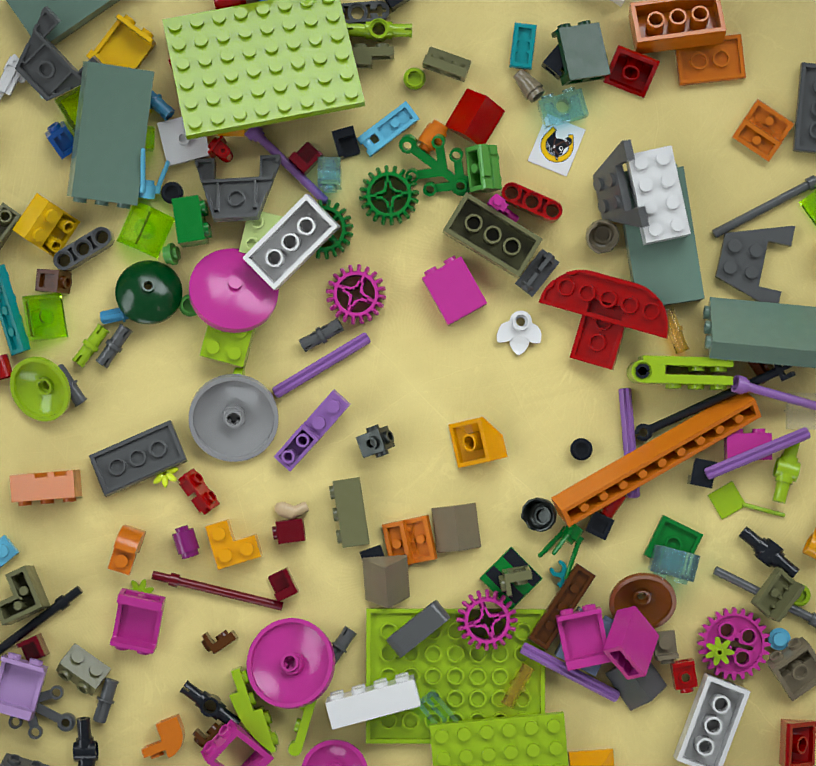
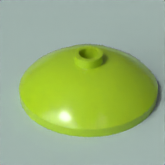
[10,357,71,421]

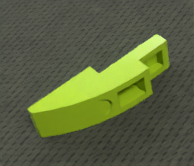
[229,666,279,753]

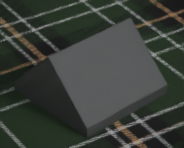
[605,662,667,711]

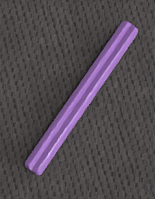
[272,333,371,398]
[619,388,640,498]
[704,427,811,479]
[520,643,620,702]

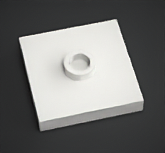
[157,117,210,167]

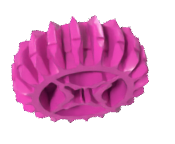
[326,264,386,325]
[456,589,517,651]

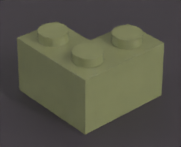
[0,565,51,625]

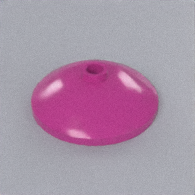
[302,739,367,766]

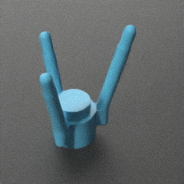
[138,148,170,199]

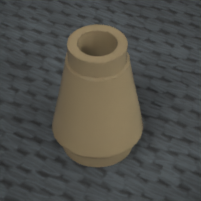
[513,69,545,103]

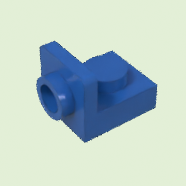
[45,121,74,159]

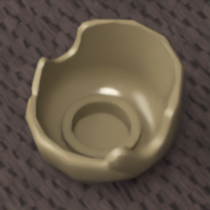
[585,219,620,254]

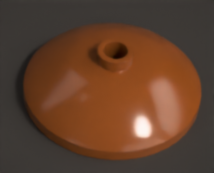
[609,573,677,629]

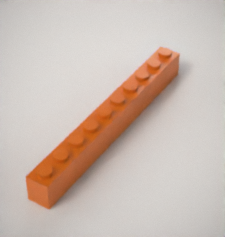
[551,392,762,527]

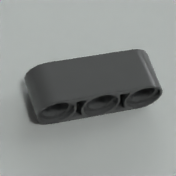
[53,227,115,272]
[386,599,450,658]

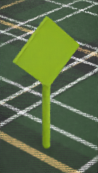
[708,481,785,519]

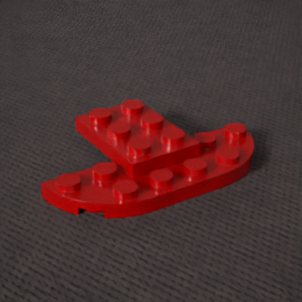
[539,270,669,370]

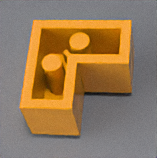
[205,519,263,570]

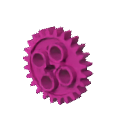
[697,607,771,680]

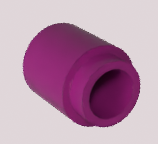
[172,525,200,559]

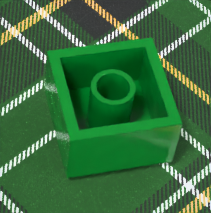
[172,195,212,248]

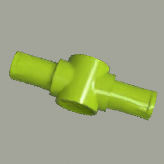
[346,18,412,42]
[772,443,801,504]

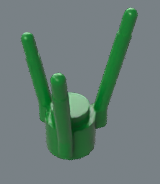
[538,524,584,580]

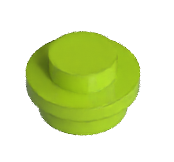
[404,67,426,90]

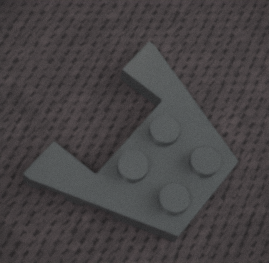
[15,6,103,101]
[593,139,649,228]
[195,154,282,222]
[715,226,795,303]

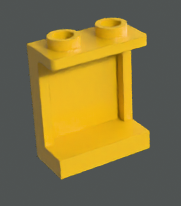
[86,14,156,69]

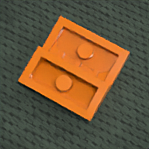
[732,99,794,162]
[382,515,437,565]

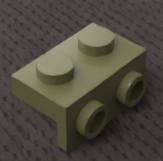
[751,567,805,622]
[56,643,111,696]

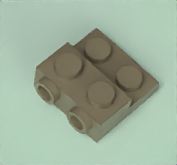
[766,637,816,701]

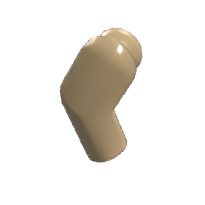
[274,502,309,520]

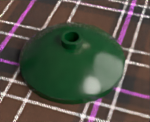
[115,260,182,325]

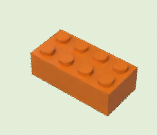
[628,0,726,54]

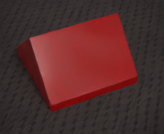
[603,45,660,98]
[445,88,505,145]
[779,719,816,766]

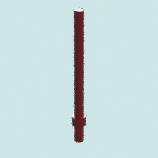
[151,571,284,611]

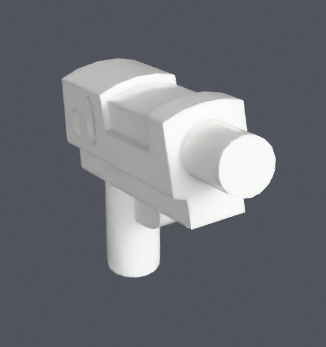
[0,54,26,100]

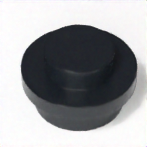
[161,182,184,204]
[570,438,593,460]

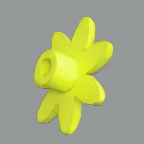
[153,467,179,488]

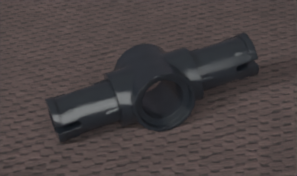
[739,526,799,578]
[179,680,241,725]
[73,717,99,766]

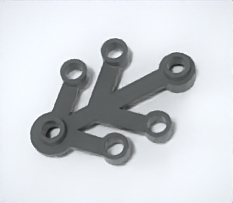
[8,683,76,739]

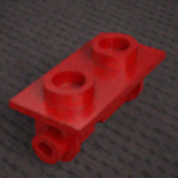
[207,135,233,163]
[178,468,220,515]

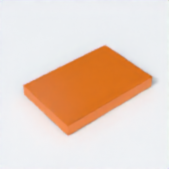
[675,34,746,86]

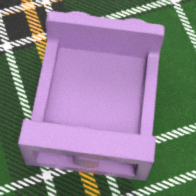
[0,652,48,721]

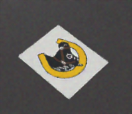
[528,114,585,177]

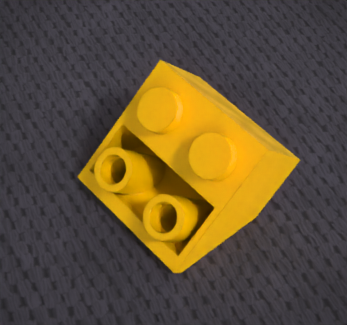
[12,193,80,257]

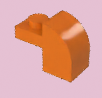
[108,525,146,575]
[141,714,185,759]

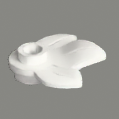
[497,311,541,355]

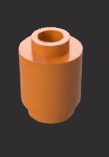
[417,120,448,154]

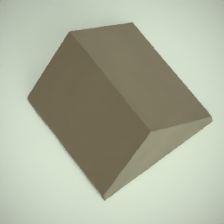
[431,503,481,553]
[362,555,410,608]

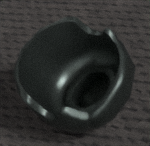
[521,497,557,532]

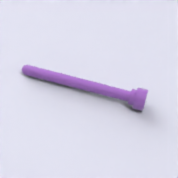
[245,126,328,204]
[731,375,816,410]

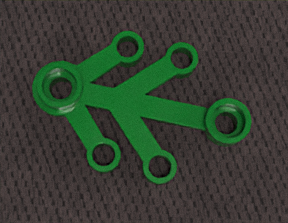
[399,134,470,196]

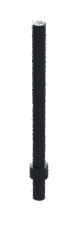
[0,586,83,655]

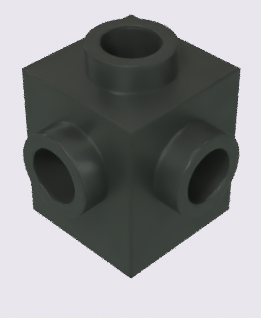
[356,424,395,458]

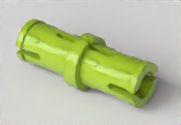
[72,324,110,368]

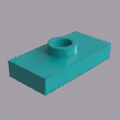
[509,22,537,70]

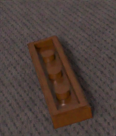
[527,563,596,651]

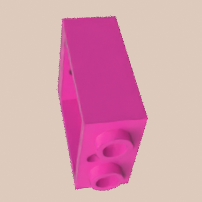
[201,719,274,766]

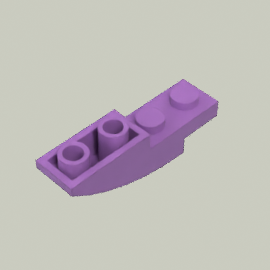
[274,389,351,471]

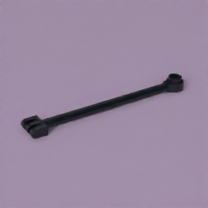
[635,364,796,441]

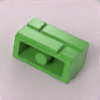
[465,144,502,193]

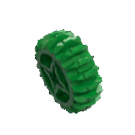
[359,165,419,226]
[316,199,354,260]

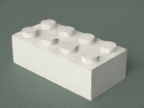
[626,145,691,246]
[243,194,341,290]
[325,672,421,730]
[673,673,750,766]

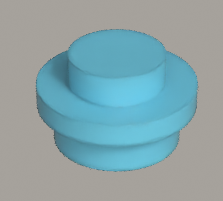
[768,628,791,650]

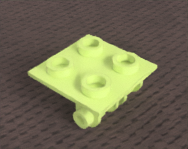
[239,212,282,254]

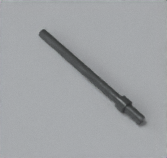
[712,175,816,238]
[713,566,816,628]

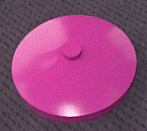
[189,248,279,333]
[247,618,335,709]

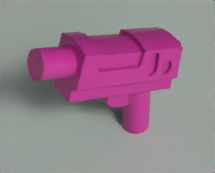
[487,193,519,222]

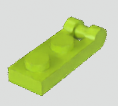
[288,700,317,756]

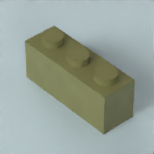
[329,477,370,548]

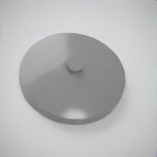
[189,374,278,462]

